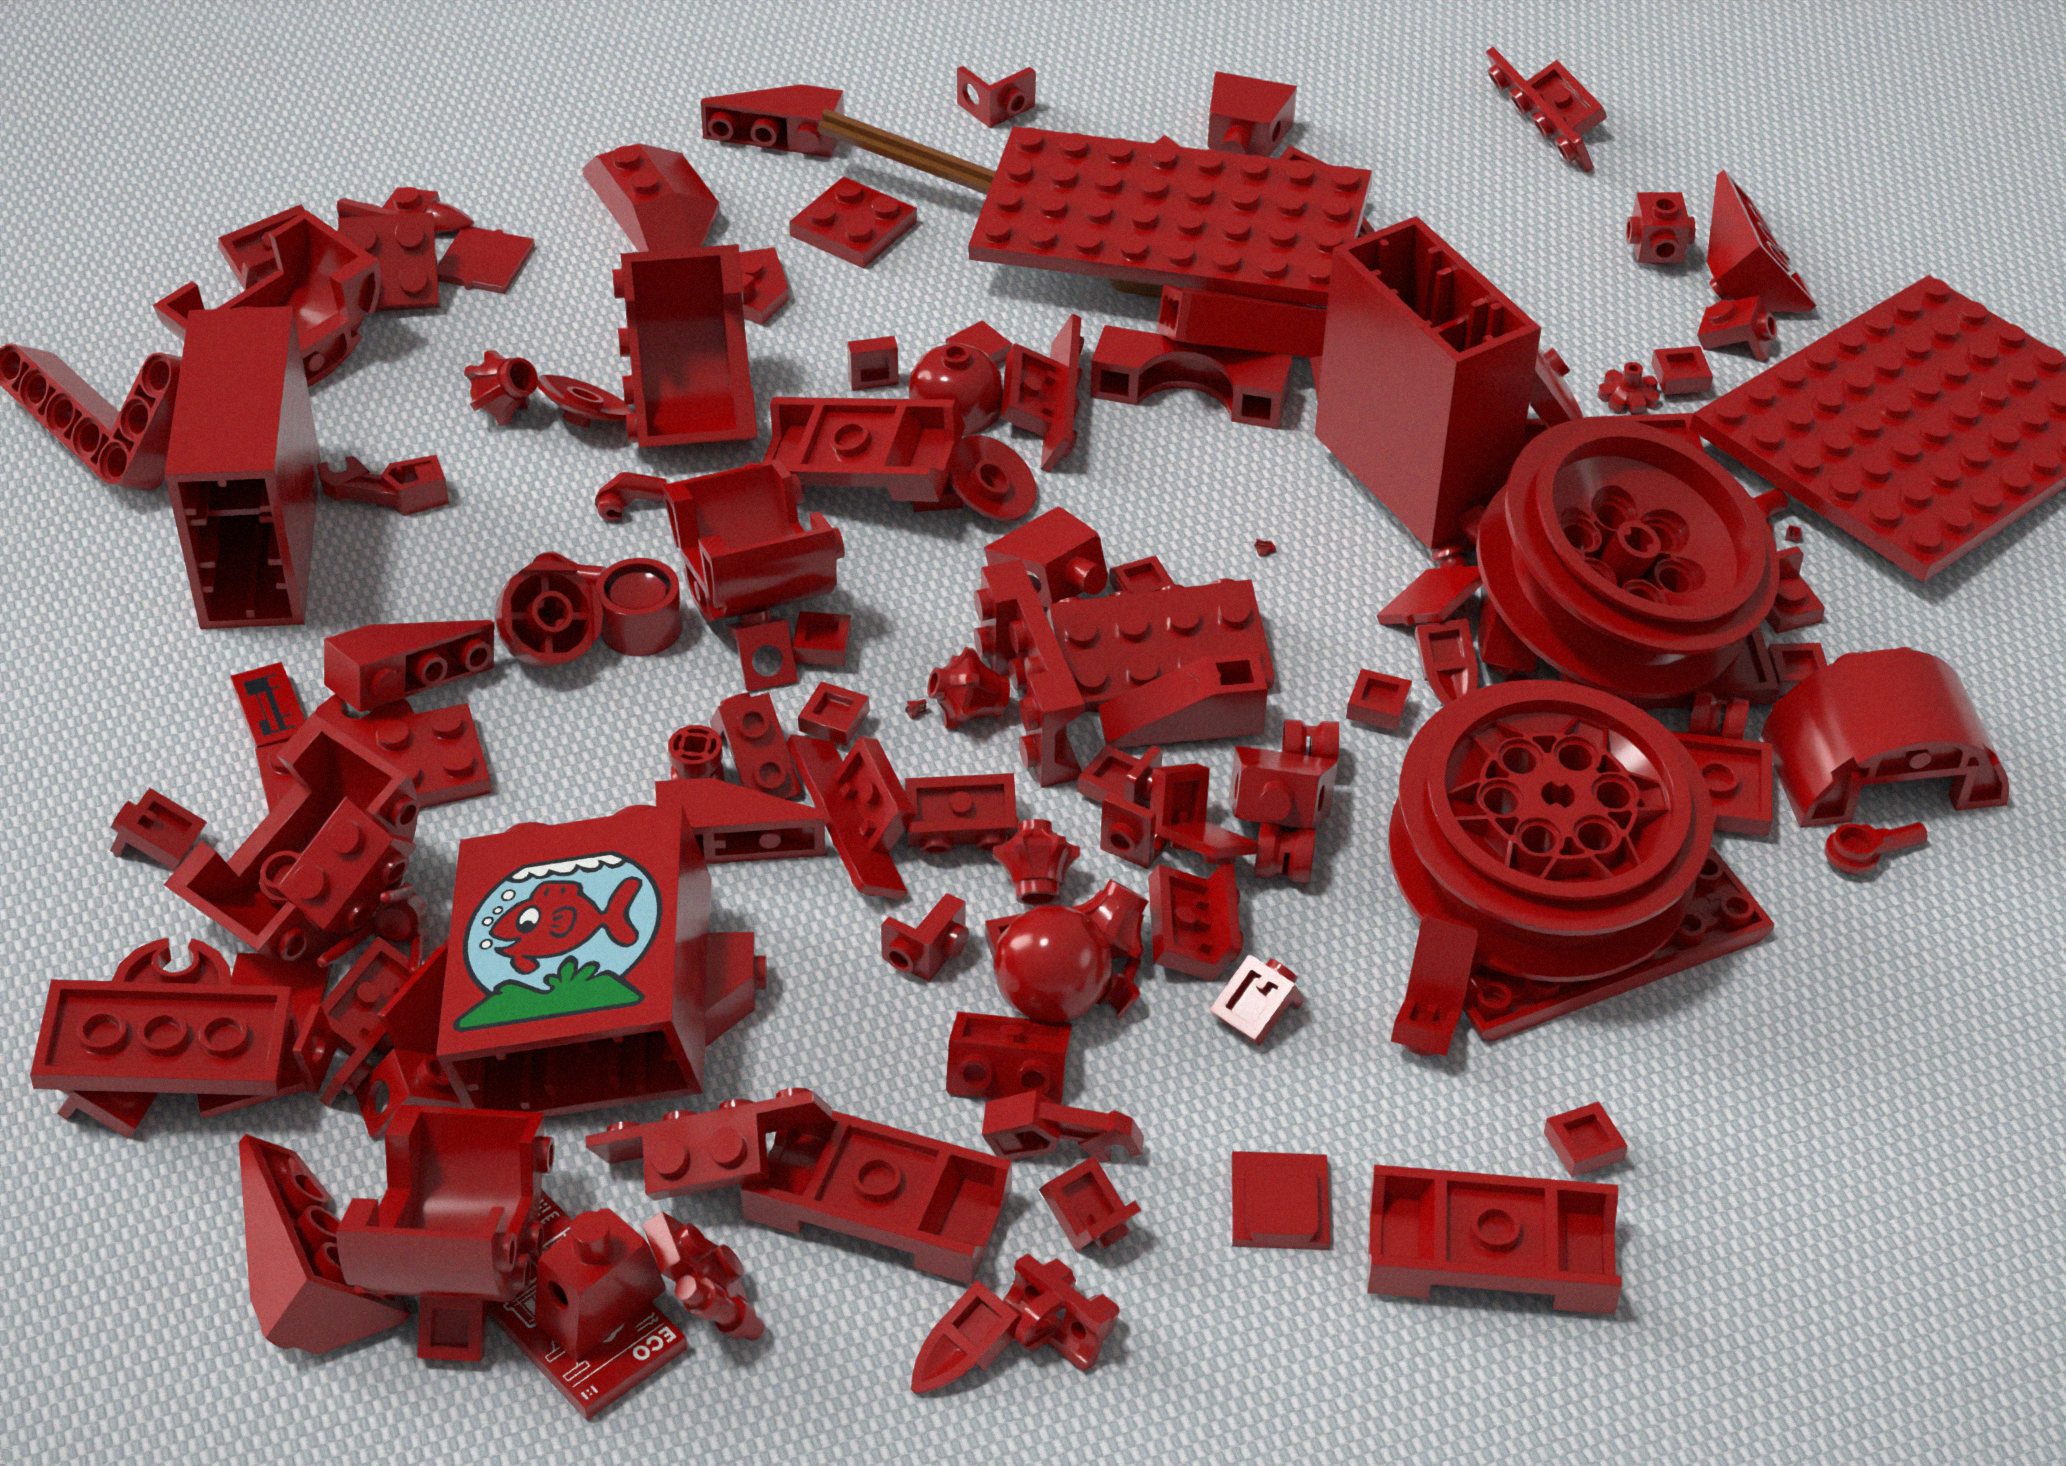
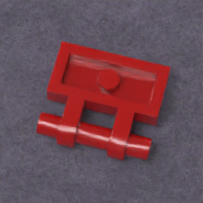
[642,1211,765,1341]

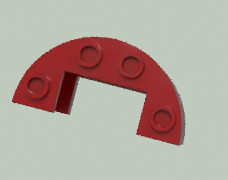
[153,210,381,387]
[612,244,758,449]
[662,459,845,622]
[1761,647,2009,828]
[163,713,420,963]
[336,1104,555,1302]

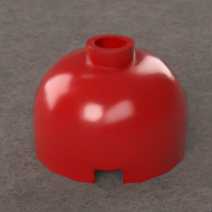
[908,343,1003,436]
[494,560,604,668]

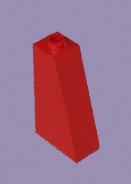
[1156,284,1327,358]

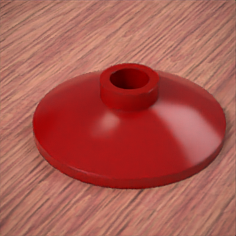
[537,374,632,427]
[948,435,1037,521]

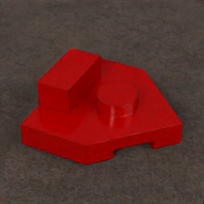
[740,247,789,325]

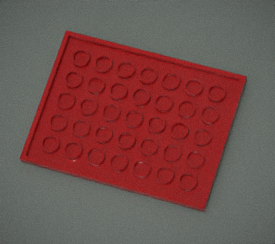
[1689,275,2066,583]

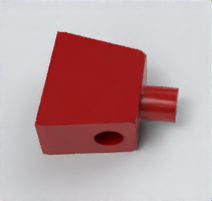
[1207,71,1297,157]
[984,506,1108,607]
[1228,745,1338,829]
[534,1208,666,1362]

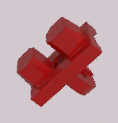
[1003,1254,1120,1372]

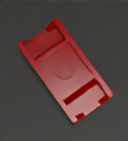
[745,397,966,502]
[974,559,1085,788]
[740,1110,1012,1285]
[1367,1164,1622,1315]

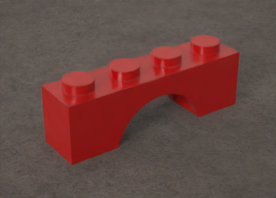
[1090,325,1293,430]

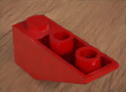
[700,84,844,158]
[324,620,495,712]
[1098,651,1268,748]

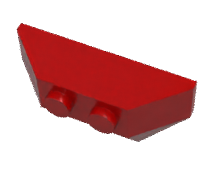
[582,143,719,252]

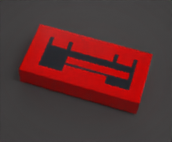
[230,662,305,748]

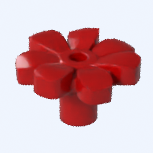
[1598,362,1660,413]

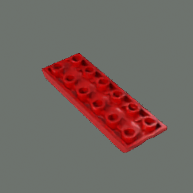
[1463,847,1775,1041]

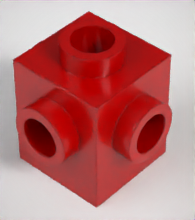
[1626,192,1696,264]

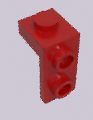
[710,692,801,800]
[1150,763,1258,865]
[1390,913,1480,1056]

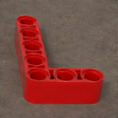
[0,343,182,491]

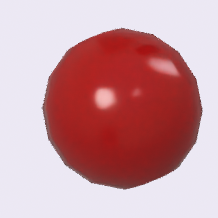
[993,905,1112,1023]

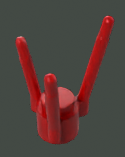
[317,882,430,976]

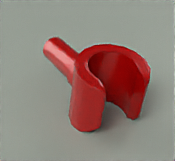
[1096,957,1141,1019]

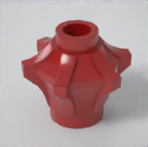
[464,350,538,426]
[927,647,1010,729]
[992,819,1080,905]
[1071,879,1149,960]

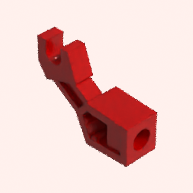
[317,455,449,516]
[982,1090,1144,1162]

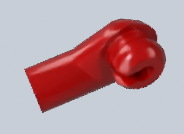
[595,472,667,521]

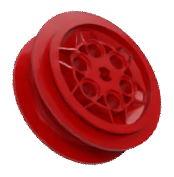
[1476,417,1780,699]
[1388,680,1714,982]

